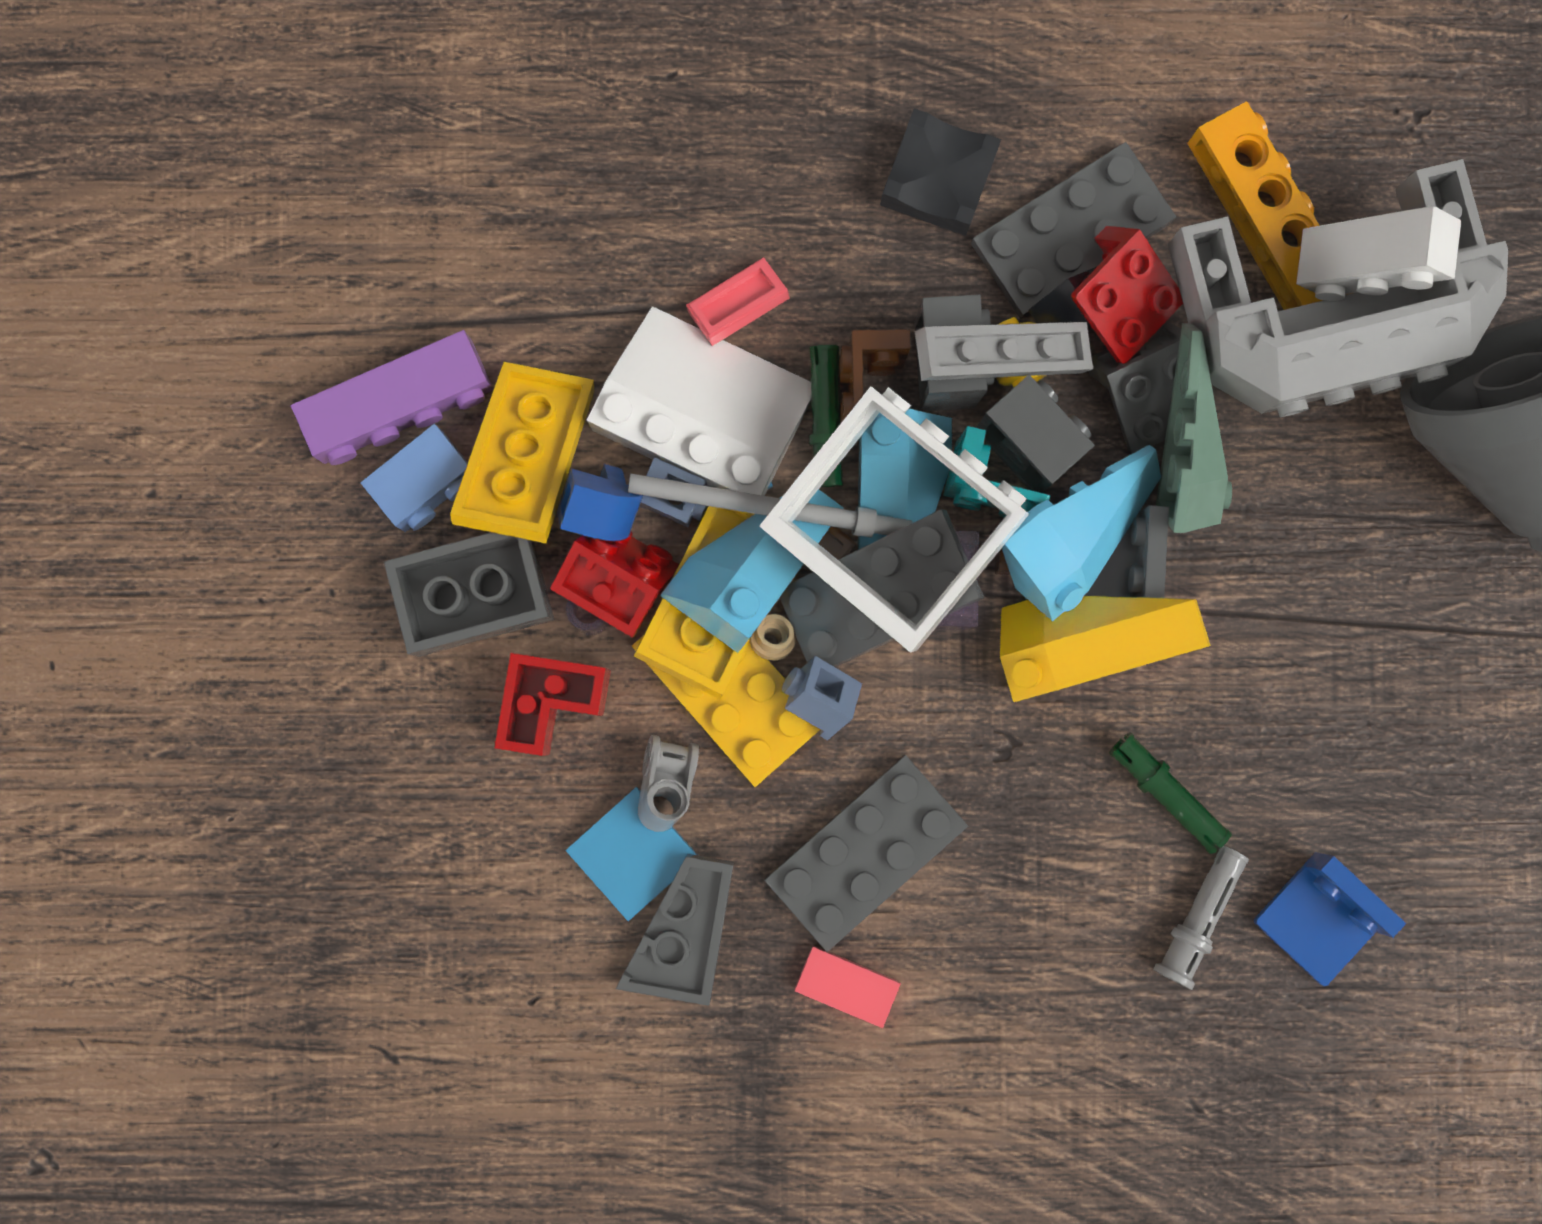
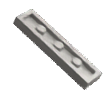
[915,322,1093,381]

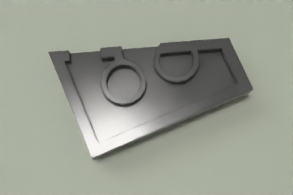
[616,854,734,1006]

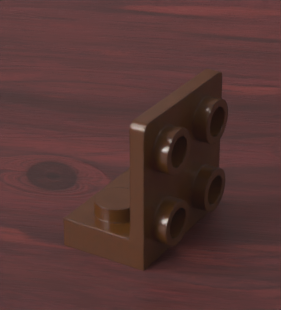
[839,329,911,441]

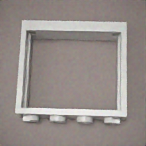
[759,386,1029,653]

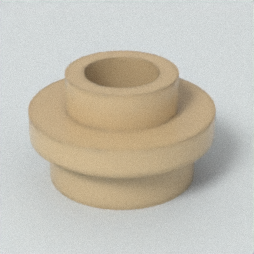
[749,614,796,661]

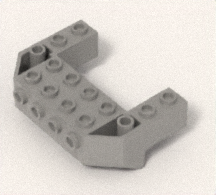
[1168,159,1508,417]

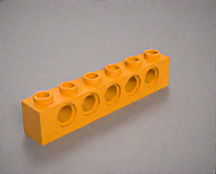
[1187,101,1352,310]

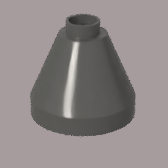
[1400,315,1542,552]

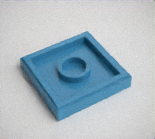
[565,787,699,921]

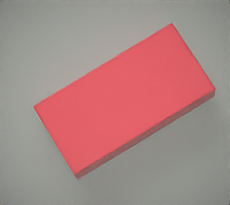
[686,257,790,346]
[795,945,901,1028]

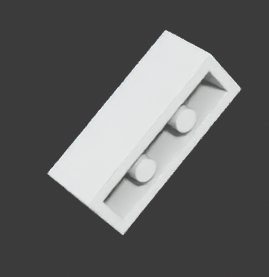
[1296,206,1461,301]

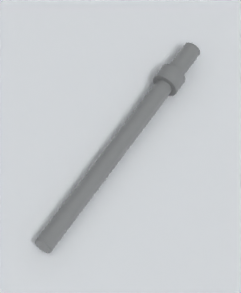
[628,474,913,538]

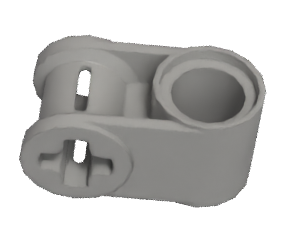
[638,735,699,832]

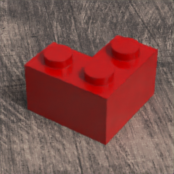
[494,653,611,756]

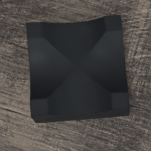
[880,108,1002,236]

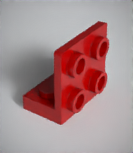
[1071,226,1183,364]
[550,531,679,638]

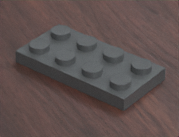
[971,142,1177,319]
[780,509,985,667]
[764,755,968,952]

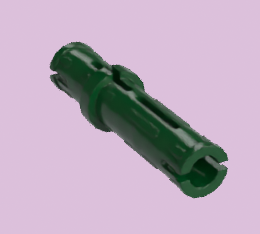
[808,345,843,487]
[1109,732,1232,854]

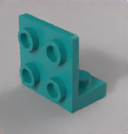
[943,426,1050,518]

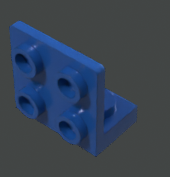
[1254,852,1406,986]

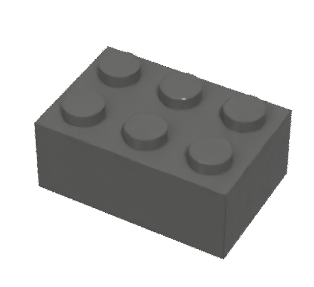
[384,532,555,657]

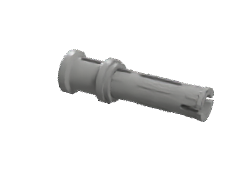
[1153,846,1249,990]

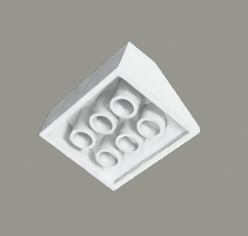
[587,306,811,496]

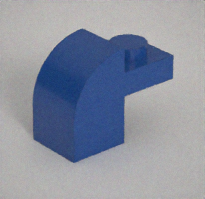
[557,464,643,541]

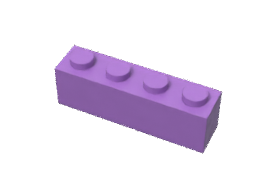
[291,330,494,465]

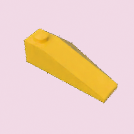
[1000,596,1211,702]

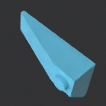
[858,409,952,550]
[1002,445,1161,621]
[661,489,843,653]

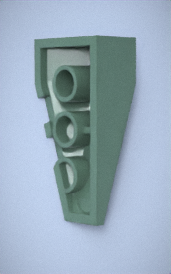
[1155,323,1232,533]

